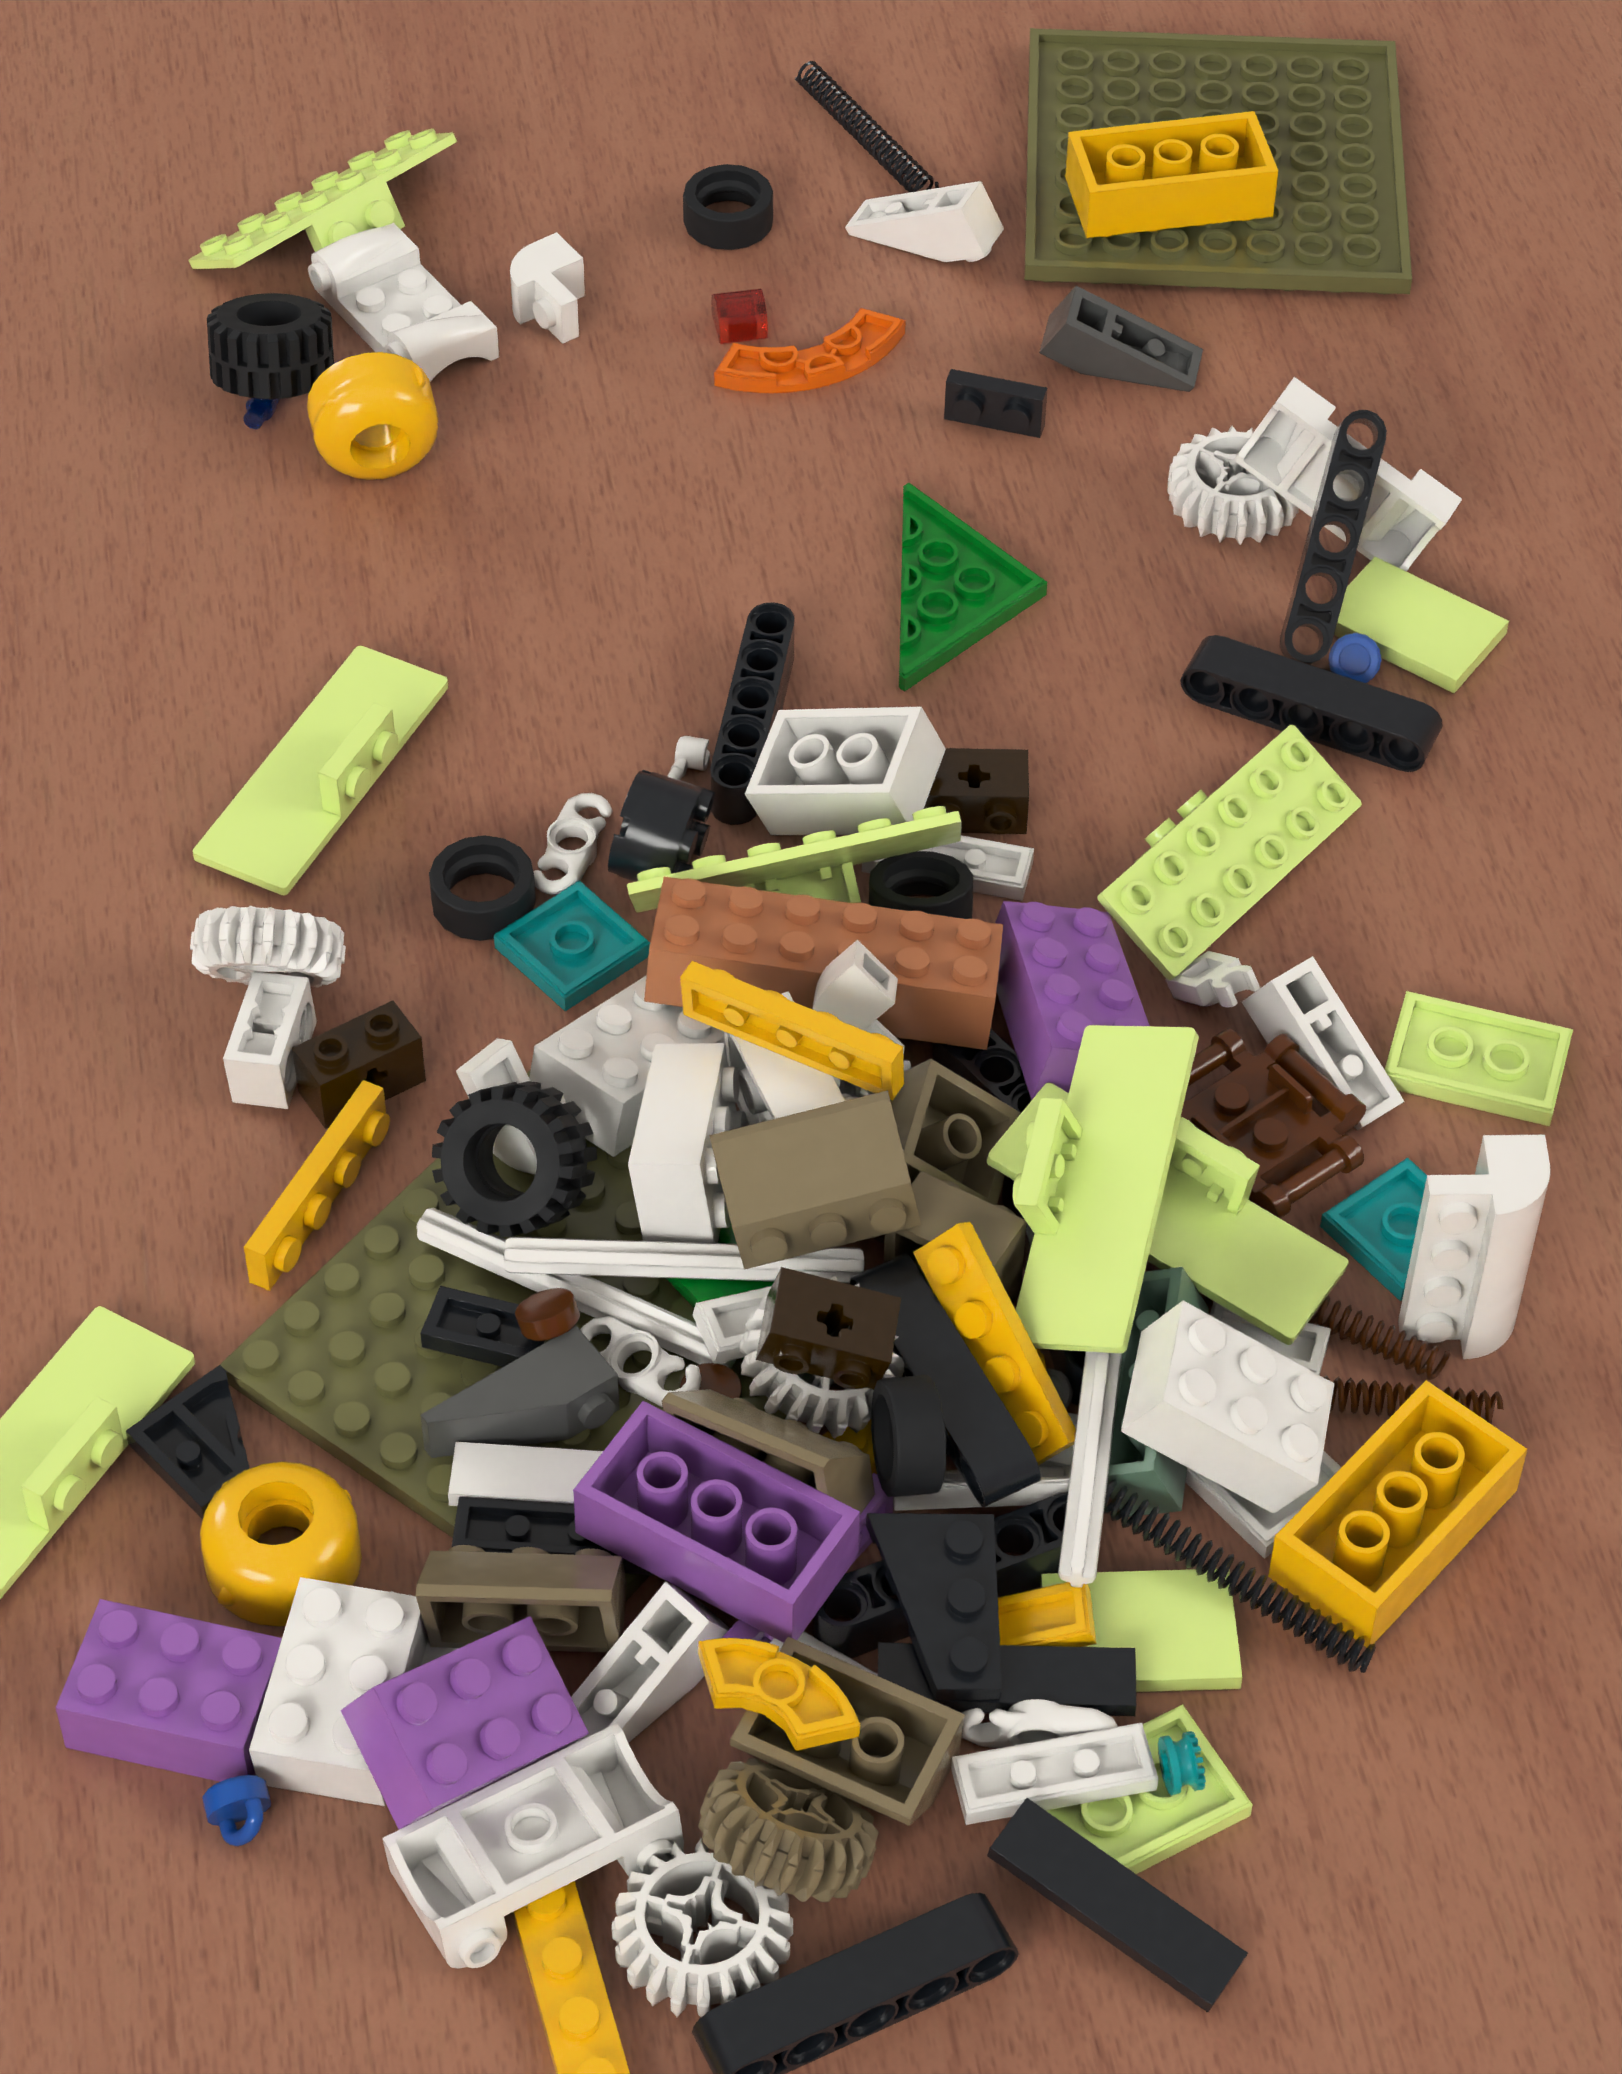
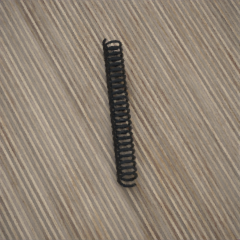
[795,61,939,193]
[1104,1479,1376,1673]

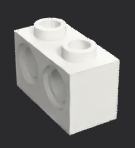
[223,971,317,1109]

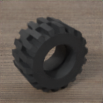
[207,293,334,399]
[432,1081,597,1237]

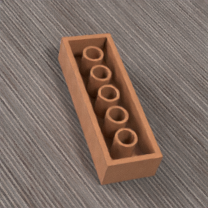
[644,877,1003,1050]

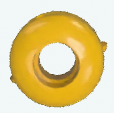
[307,352,439,480]
[200,1461,362,1626]

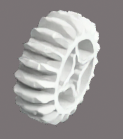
[1167,426,1299,545]
[190,906,346,987]
[740,1274,905,1439]
[612,1838,793,2017]

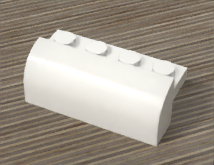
[1398,1135,1550,1359]

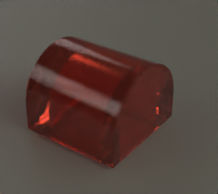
[711,288,768,344]

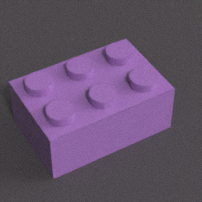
[56,1599,282,1782]
[340,1616,589,1830]

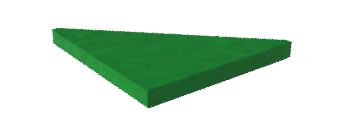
[899,483,1047,692]

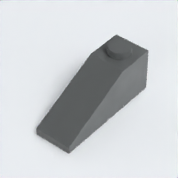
[1039,286,1203,392]
[421,1325,620,1458]

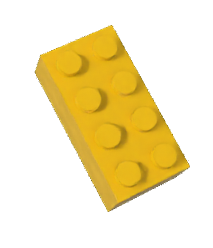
[1065,111,1278,238]
[1268,1380,1527,1648]

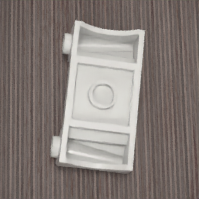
[308,223,499,382]
[1233,377,1462,571]
[382,1723,684,1969]

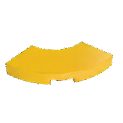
[698,1638,860,1751]

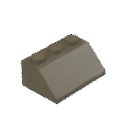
[709,1090,921,1270]
[662,1389,875,1515]
[415,1545,627,1653]
[730,1637,965,1826]

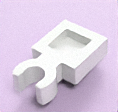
[1165,951,1260,1007]

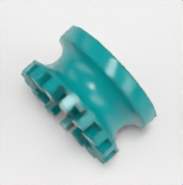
[1158,1731,1206,1796]

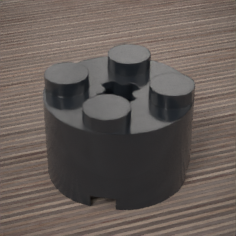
[608,770,715,882]

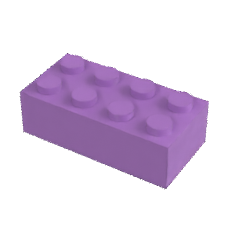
[995,901,1150,1100]
[573,1401,860,1643]

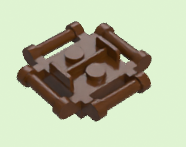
[1181,1028,1366,1219]

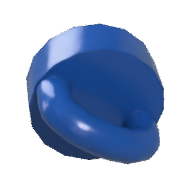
[1328,632,1381,683]
[202,1775,271,1847]

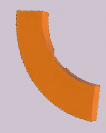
[714,308,906,393]

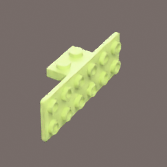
[188,128,457,269]
[193,646,448,895]
[1097,725,1362,980]
[627,806,961,912]
[1013,1025,1199,1353]
[987,1083,1349,1345]
[0,1306,195,1599]

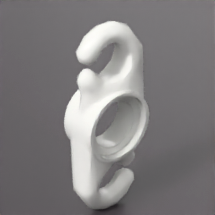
[533,793,613,895]
[580,1316,701,1407]
[962,1699,1118,1748]

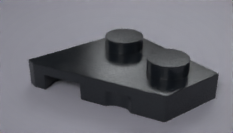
[126,1365,250,1519]

